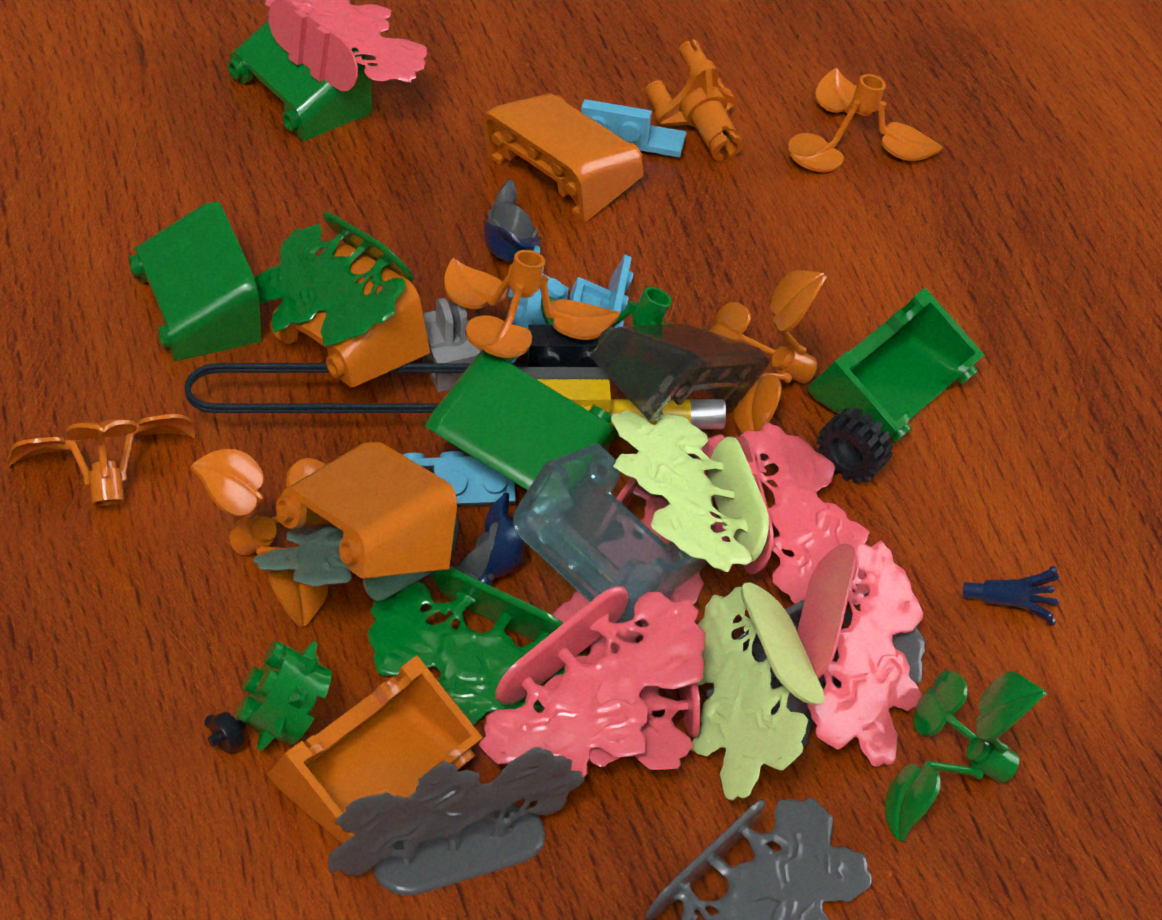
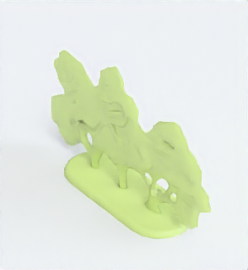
[611,410,769,572]
[691,583,825,800]

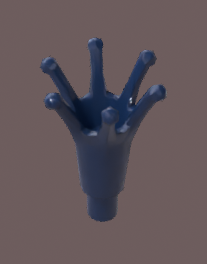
[963,566,1060,626]

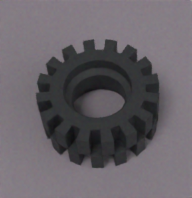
[817,408,893,484]

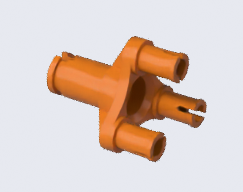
[644,39,744,161]

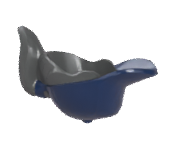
[483,179,542,262]
[431,493,526,586]

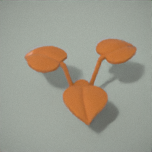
[788,68,943,173]
[444,250,620,358]
[706,270,828,433]
[7,414,195,506]
[190,449,329,628]

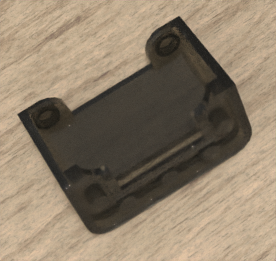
[590,323,769,421]

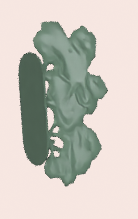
[253,516,458,601]

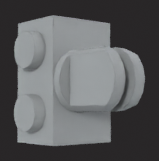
[421,298,481,392]

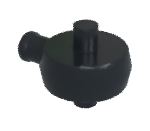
[204,712,247,753]

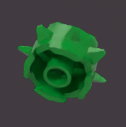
[235,641,332,751]

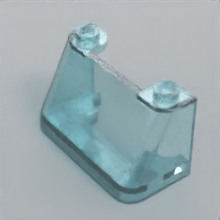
[513,443,708,623]

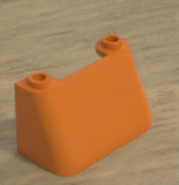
[482,93,644,222]
[270,244,430,388]
[276,442,457,579]
[267,656,483,844]

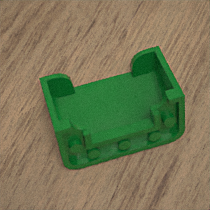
[227,13,372,142]
[128,201,262,362]
[806,288,985,443]
[424,350,618,511]

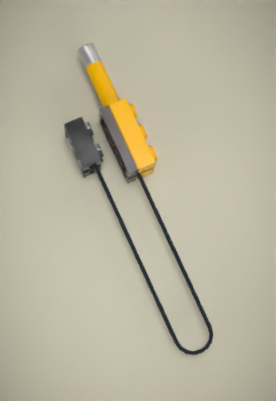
[184,325,726,456]

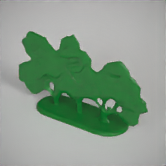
[255,210,415,347]
[367,568,587,725]

